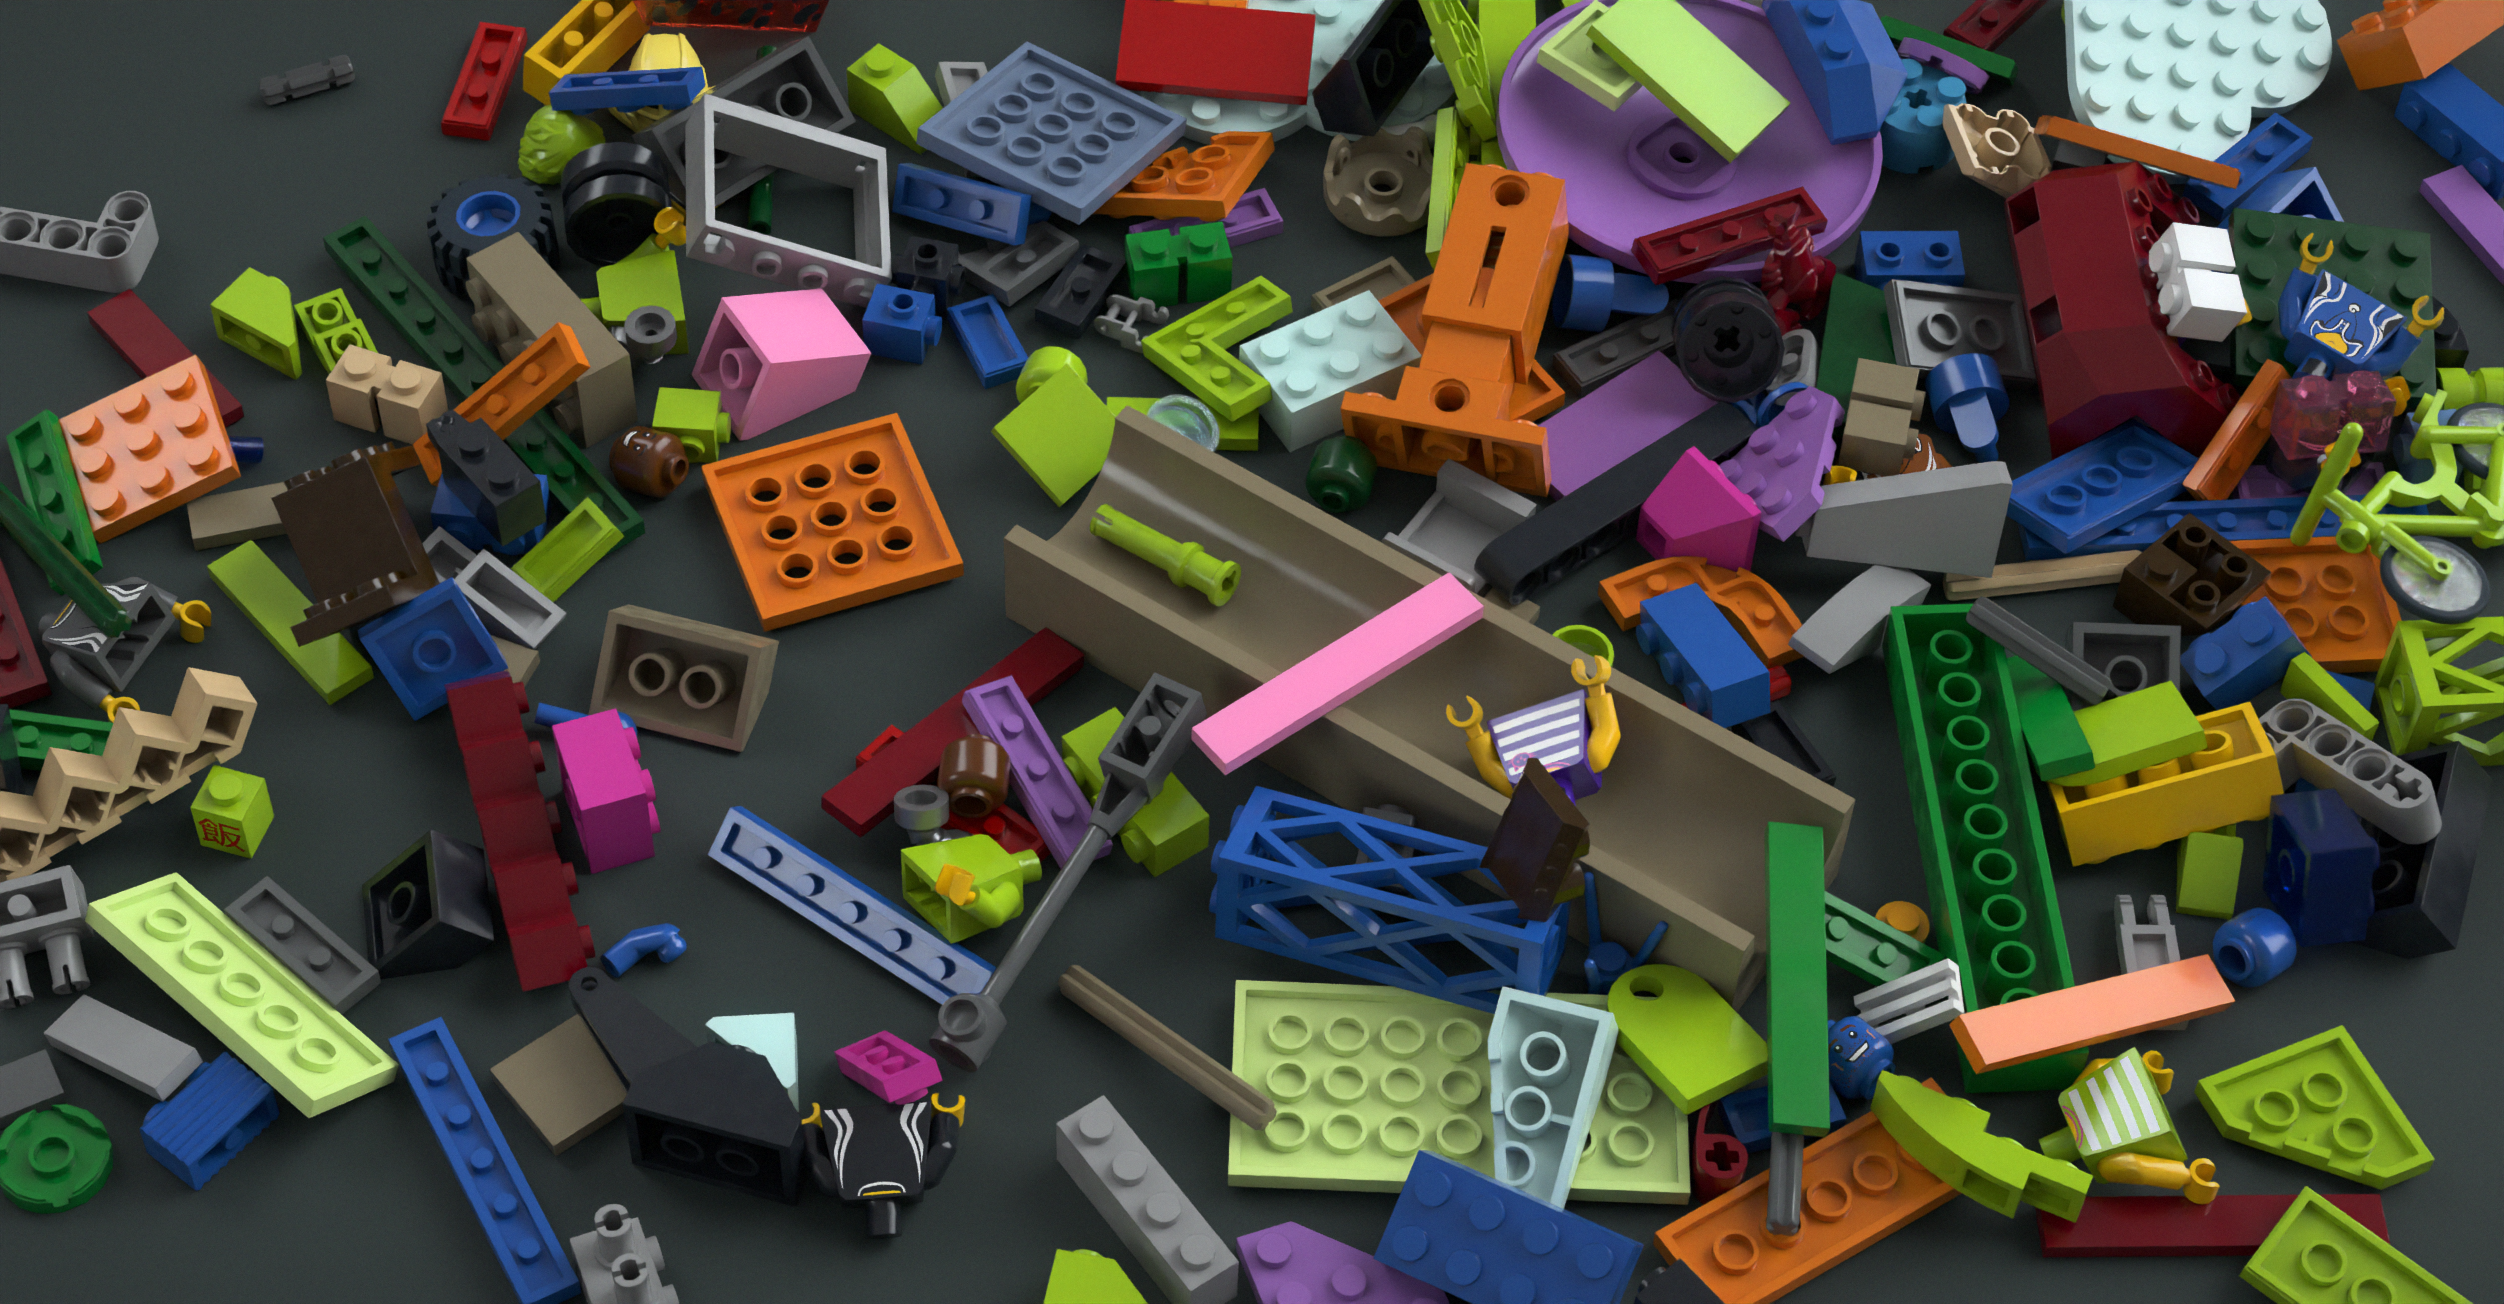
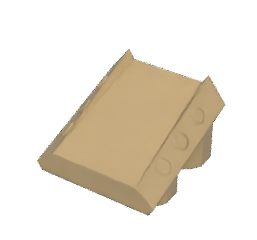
[1942,103,2052,199]

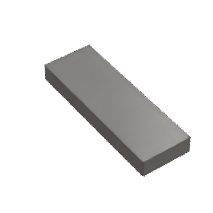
[44,994,203,1102]

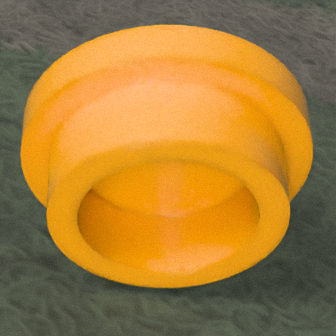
[1875,901,1930,943]

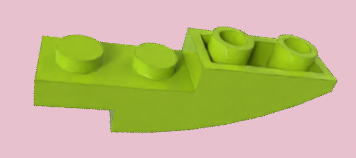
[1870,1070,2093,1223]

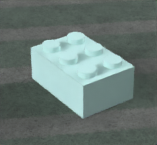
[1239,290,1422,452]

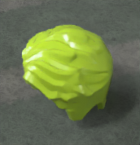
[518,105,605,185]

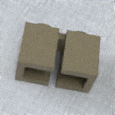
[1837,358,1925,476]

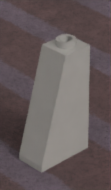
[1795,461,2013,578]

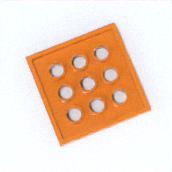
[701,413,964,632]

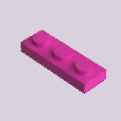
[834,1030,943,1105]

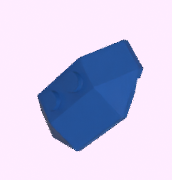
[1761,0,1908,145]

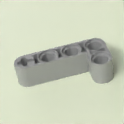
[0,191,159,293]
[2259,699,2442,844]

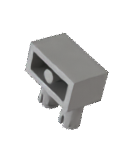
[0,865,94,1009]
[570,1204,679,1304]

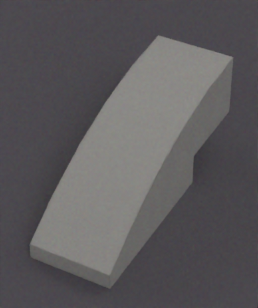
[422,526,567,650]
[1788,565,1931,674]

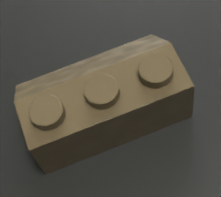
[589,604,779,752]

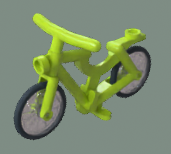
[2290,389,2504,624]

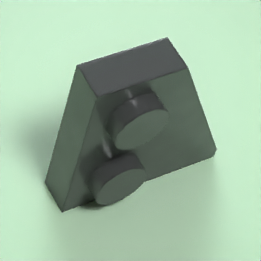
[958,221,1079,307]

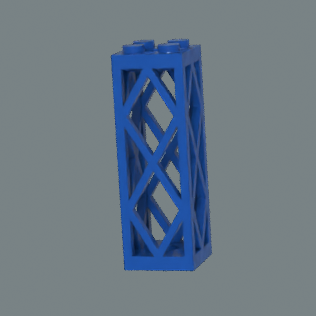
[1209,786,1571,1014]

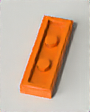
[2182,359,2301,501]

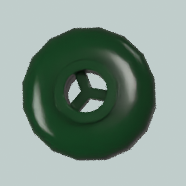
[1305,435,1378,513]

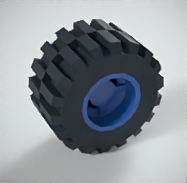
[426,174,560,302]

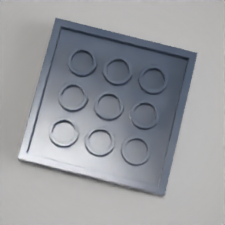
[916,42,1187,225]

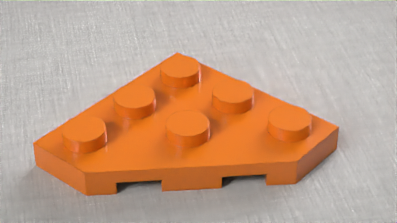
[1093,131,1275,222]

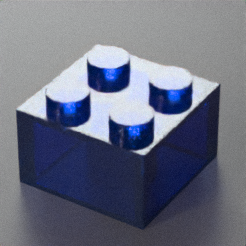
[2262,788,2380,947]

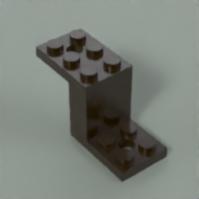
[271,441,440,647]

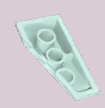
[1487,986,1619,1209]

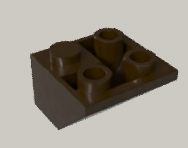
[2113,513,2272,636]

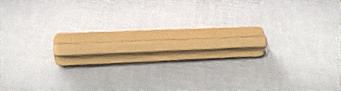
[1943,550,2142,601]

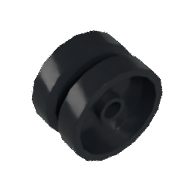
[560,142,672,266]

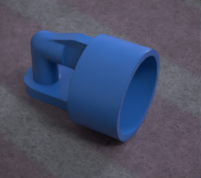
[1552,254,1669,333]
[1924,353,2009,463]

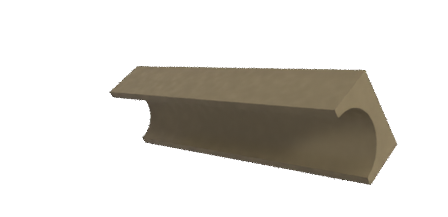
[1004,405,1856,1012]

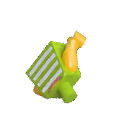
[2039,1047,2220,1205]

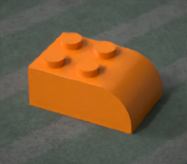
[2336,0,2504,91]

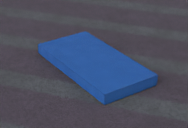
[2006,419,2199,554]

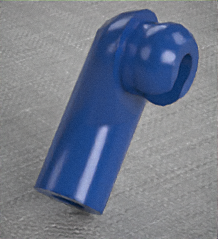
[600,923,687,978]

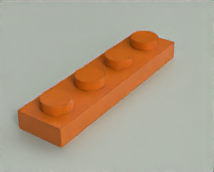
[412,322,590,487]

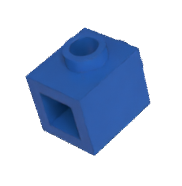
[862,283,942,364]

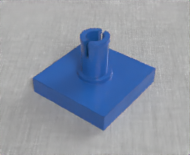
[357,577,508,721]

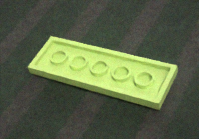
[85,872,399,1118]

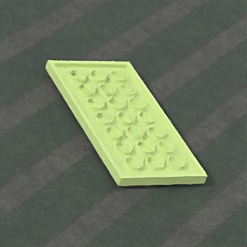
[1228,980,1690,1205]

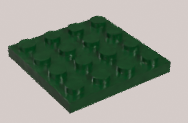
[2228,208,2436,409]

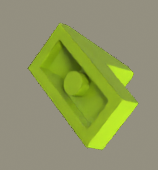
[2176,823,2244,920]

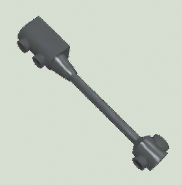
[929,672,1207,1072]

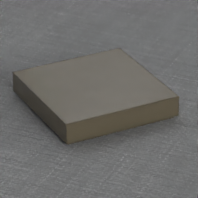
[490,1014,627,1157]

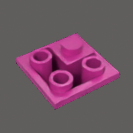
[1636,446,1762,572]

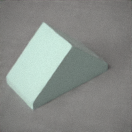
[705,1013,799,1112]

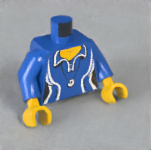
[2278,233,2444,394]

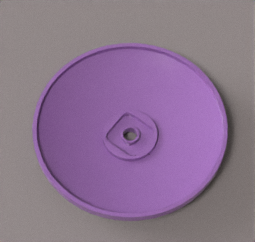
[1496,0,1883,284]

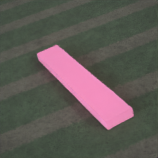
[1191,572,1484,775]

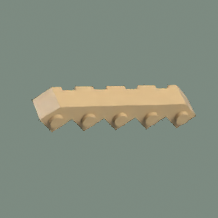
[0,667,258,882]

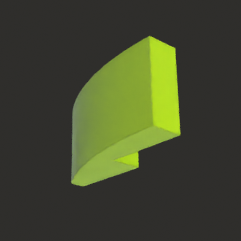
[294,288,378,374]

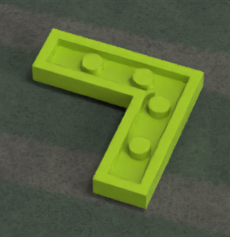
[1141,276,1293,422]

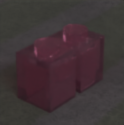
[2270,370,2396,460]

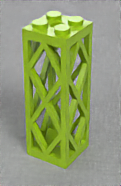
[2374,616,2504,766]

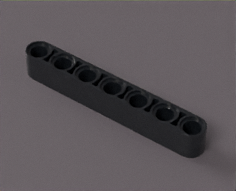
[1474,402,1759,605]

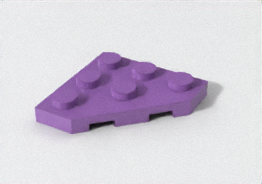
[1719,386,1845,542]
[1236,1221,1449,1304]

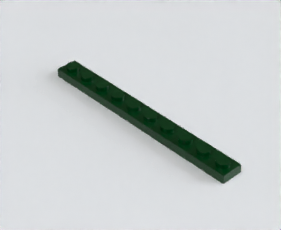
[323,215,645,558]

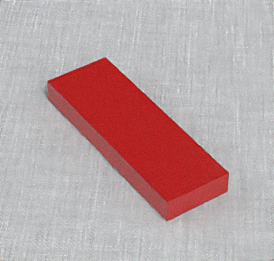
[441,22,528,141]

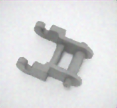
[1093,294,1169,353]

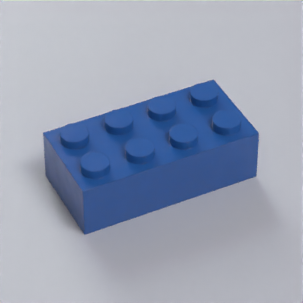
[1373,1150,1644,1304]

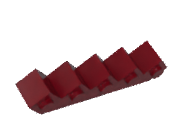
[444,670,596,992]

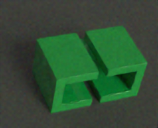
[1125,221,1233,308]

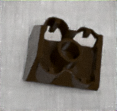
[1479,758,1590,922]

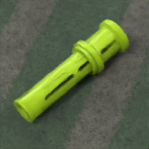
[1090,504,1241,607]

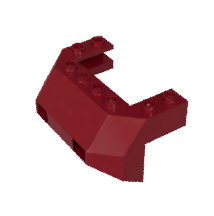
[2004,161,2241,460]

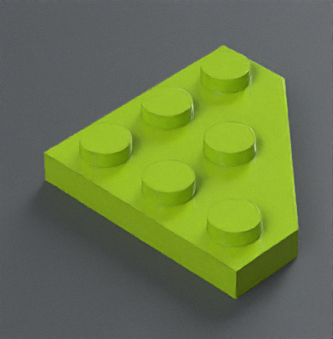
[1418,0,1497,142]
[2194,1025,2435,1190]

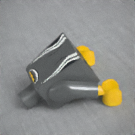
[38,577,211,723]

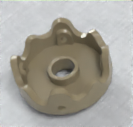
[1323,126,1433,236]

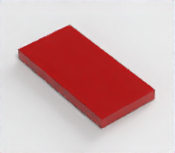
[1115,0,1316,105]

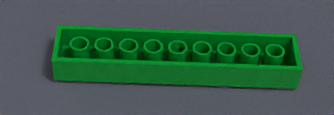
[1882,604,2089,1093]

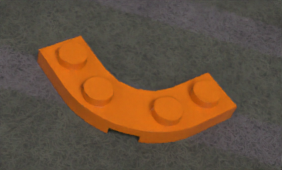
[1598,556,1804,669]

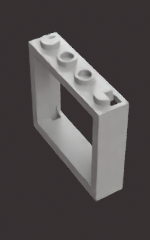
[685,93,892,308]

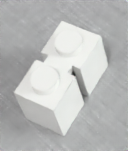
[2149,222,2247,342]

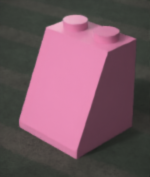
[691,288,871,441]

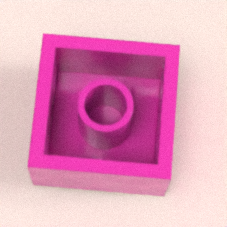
[552,708,661,874]

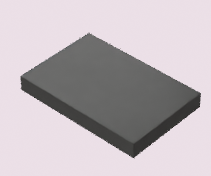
[1883,279,2037,390]

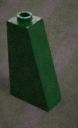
[1815,273,1897,456]

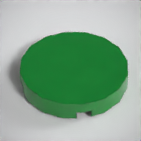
[0,1104,114,1214]

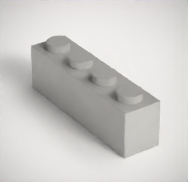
[1056,1095,1239,1304]

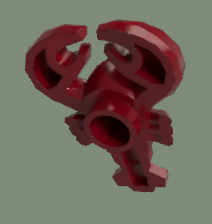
[1761,202,1836,336]

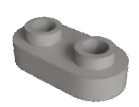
[1766,329,1821,406]

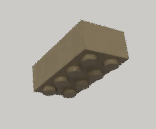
[466,232,638,449]

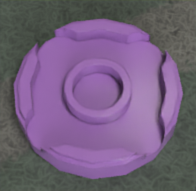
[1897,37,1989,95]

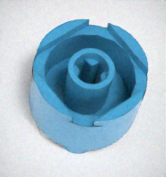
[1880,58,1966,174]

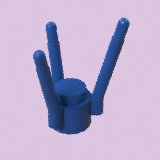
[1584,872,1668,995]

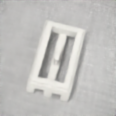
[1853,958,1965,1044]

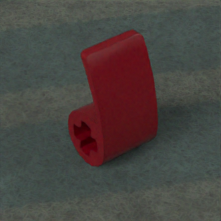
[1690,1100,1748,1204]

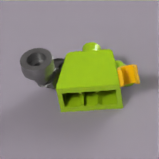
[580,207,689,369]
[894,785,1042,944]

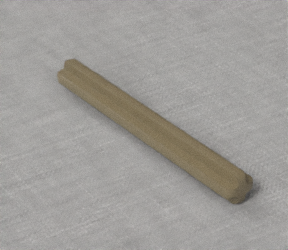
[1058,965,1277,1131]

